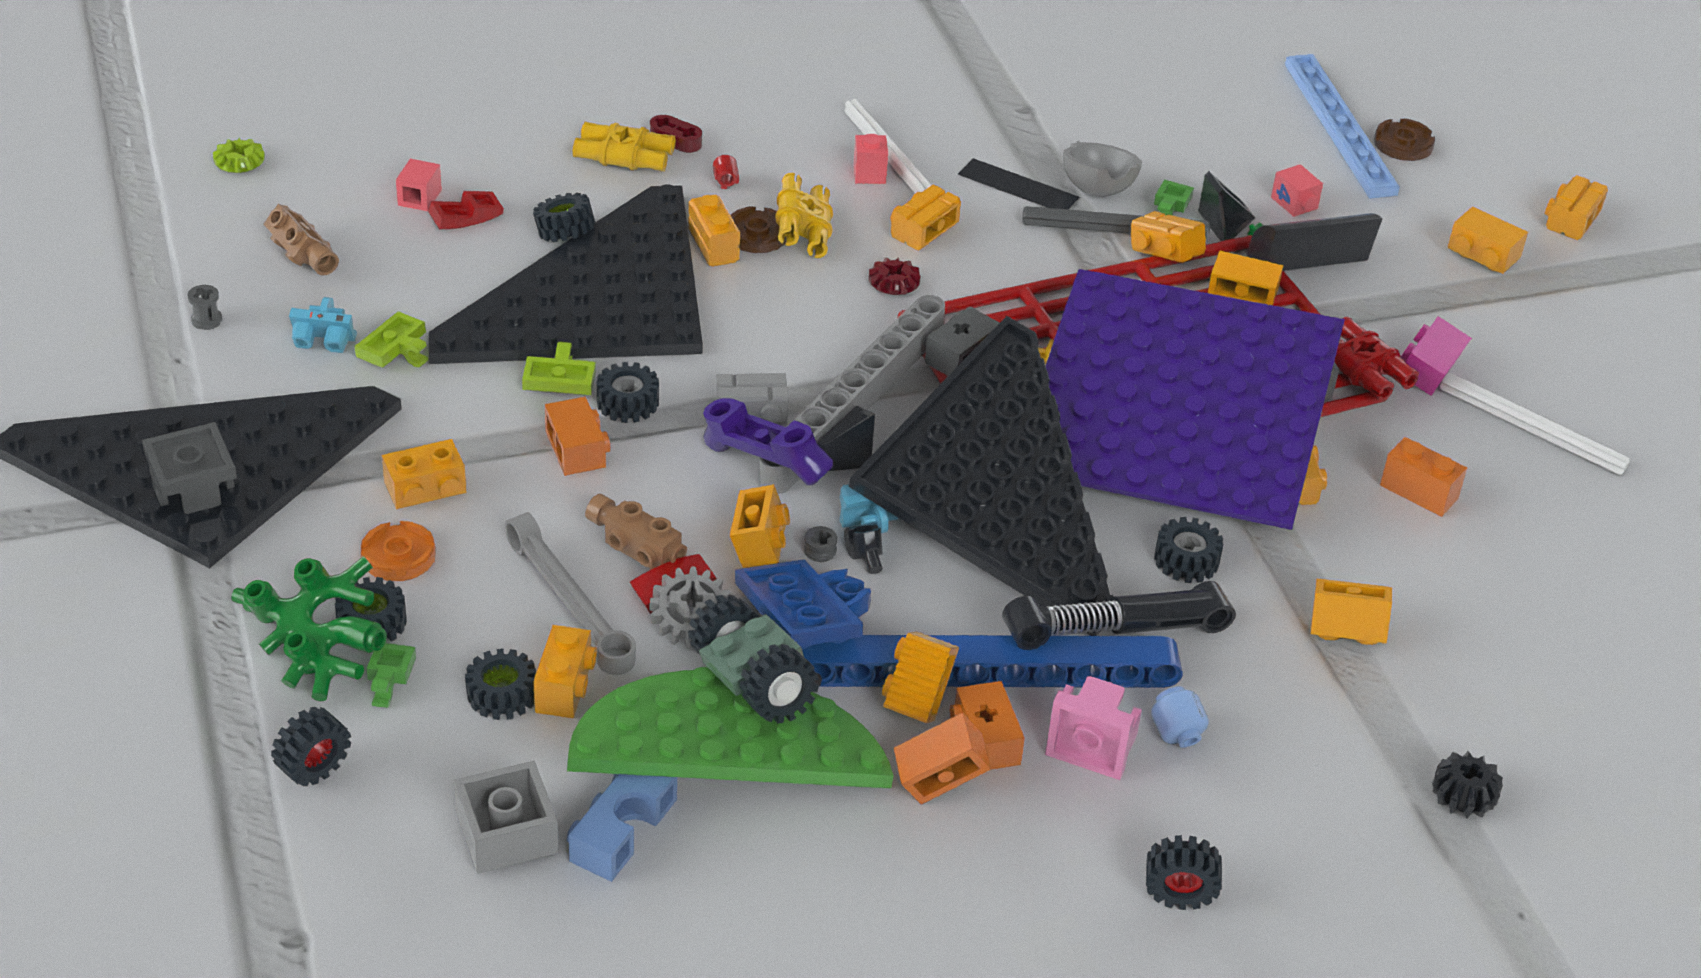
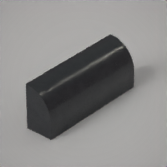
[1246,213,1383,271]

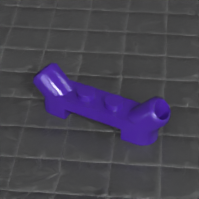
[703,398,833,486]

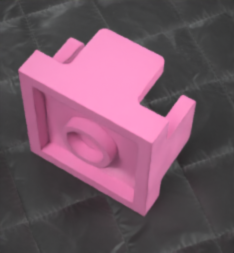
[1045,676,1142,780]

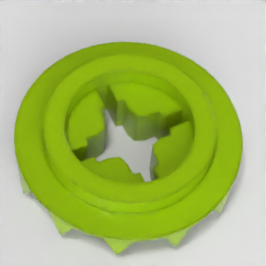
[213,137,265,173]

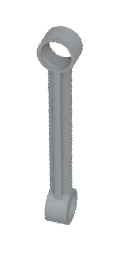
[505,512,636,675]

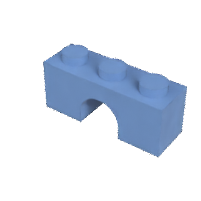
[566,774,678,882]

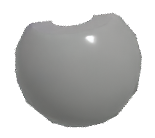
[1063,141,1142,197]

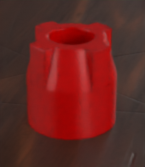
[712,155,739,189]

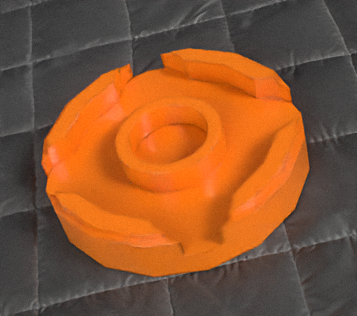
[361,521,436,581]

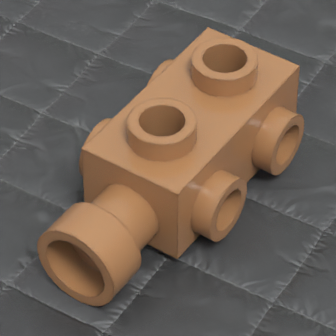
[264,203,339,275]
[585,493,687,569]

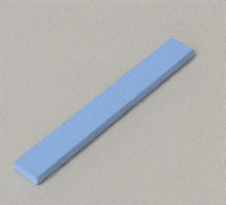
[1285,54,1400,199]

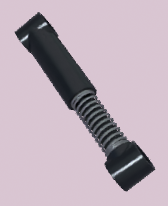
[1002,581,1236,650]

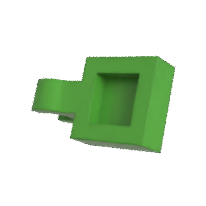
[1154,179,1194,215]
[367,643,416,708]

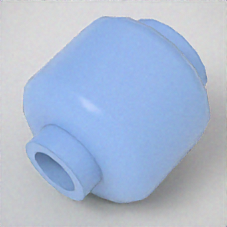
[1151,686,1209,748]

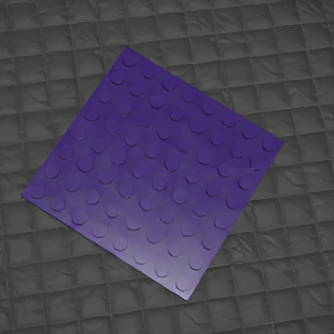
[1045,269,1345,530]

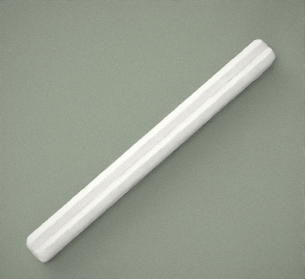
[844,99,932,193]
[1440,373,1630,475]

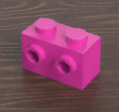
[1401,316,1472,396]

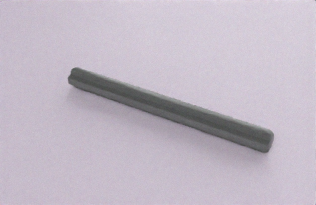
[1022,206,1210,239]

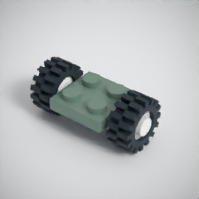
[688,594,819,723]

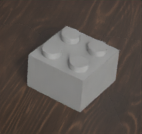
[454,760,559,874]

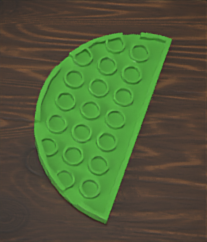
[567,667,894,789]

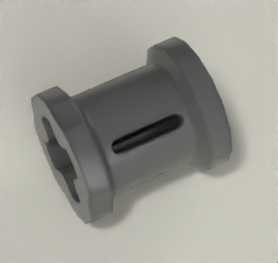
[187,285,222,330]

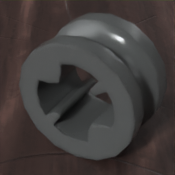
[804,526,838,562]

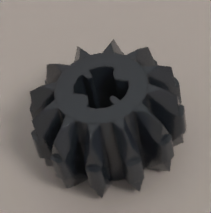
[1432,751,1503,819]

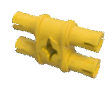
[572,121,676,172]
[775,172,833,258]

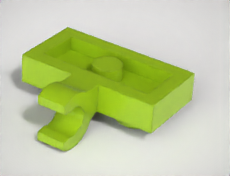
[354,311,429,368]
[522,342,596,395]

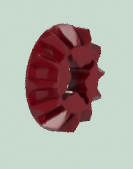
[869,257,921,295]

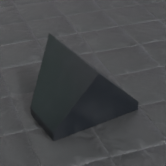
[1198,171,1255,241]
[818,406,875,471]

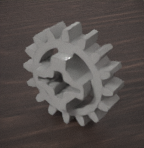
[649,567,731,648]

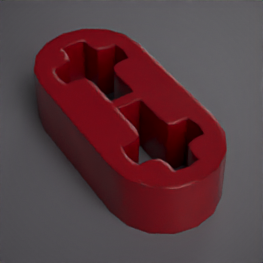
[650,115,702,153]

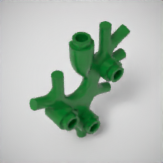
[231,556,387,701]

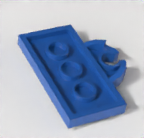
[735,559,871,649]

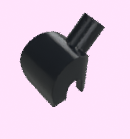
[844,523,883,574]

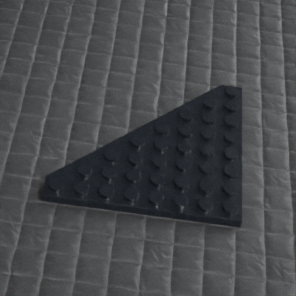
[429,184,703,364]
[849,316,1114,636]
[0,386,402,569]

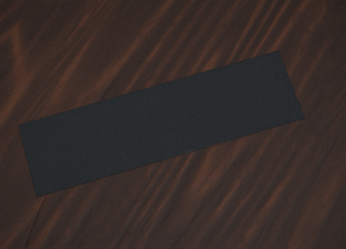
[958,158,1079,210]

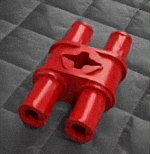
[1334,316,1419,401]

